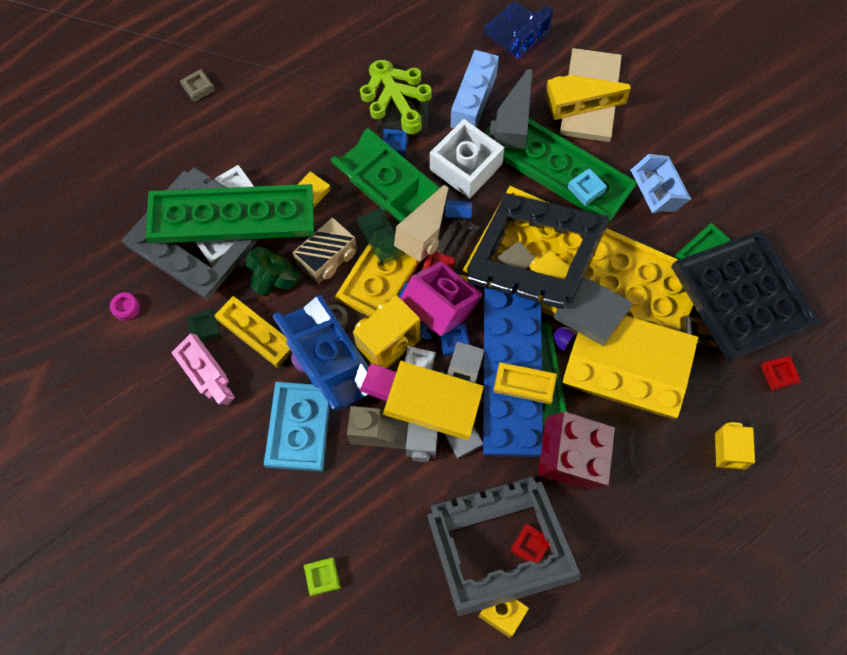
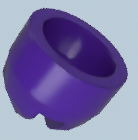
[553,327,577,352]

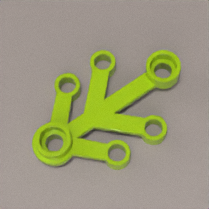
[360,60,432,134]

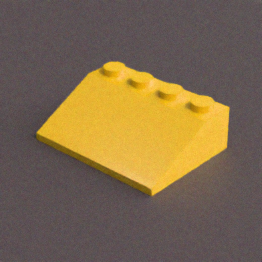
[562,316,698,419]

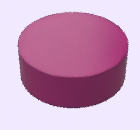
[110,292,140,321]

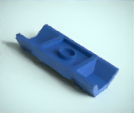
[273,295,369,411]

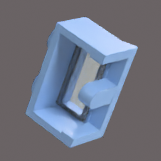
[631,154,691,213]

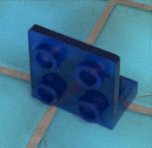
[483,1,554,59]

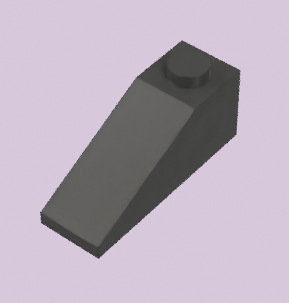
[490,69,532,149]

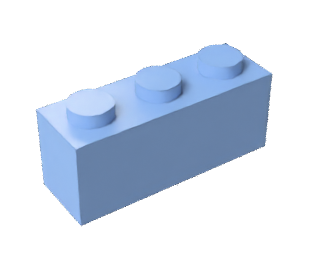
[451,50,499,128]

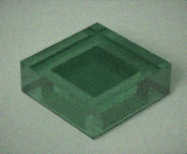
[186,309,221,342]

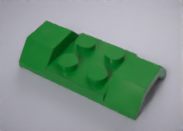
[331,128,440,222]

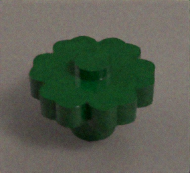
[245,247,300,296]

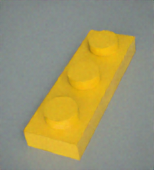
[214,296,292,368]

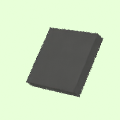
[554,277,633,346]

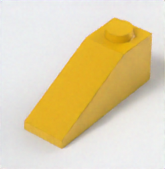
[545,75,631,120]

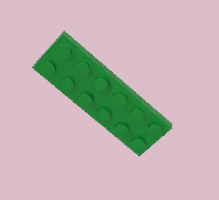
[485,118,637,225]
[146,184,314,244]

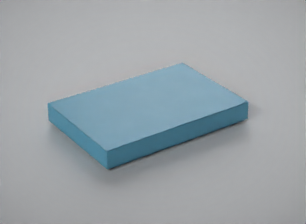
[264,382,331,472]

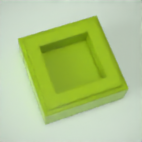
[304,557,341,597]

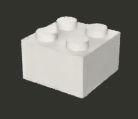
[430,119,504,199]

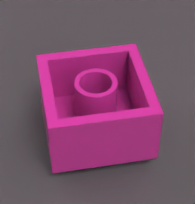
[400,261,483,336]

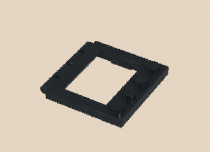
[467,193,608,309]

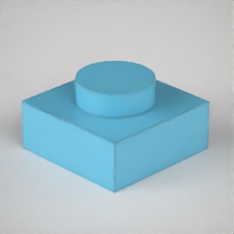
[568,168,607,206]

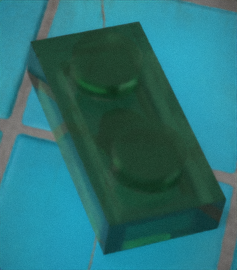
[357,207,405,266]

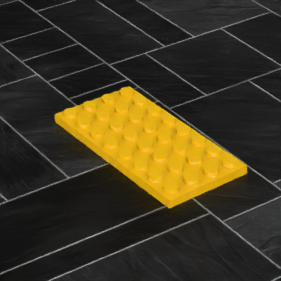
[462,186,693,332]

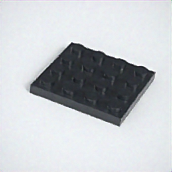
[671,230,820,363]

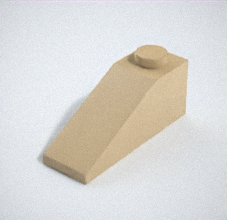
[394,185,448,261]

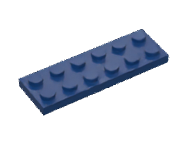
[483,288,543,457]

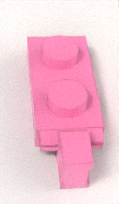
[172,333,235,405]

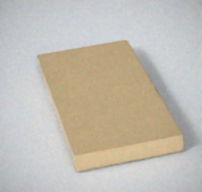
[559,48,622,142]

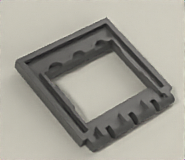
[121,167,259,301]
[427,476,580,617]

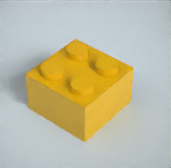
[353,295,421,369]

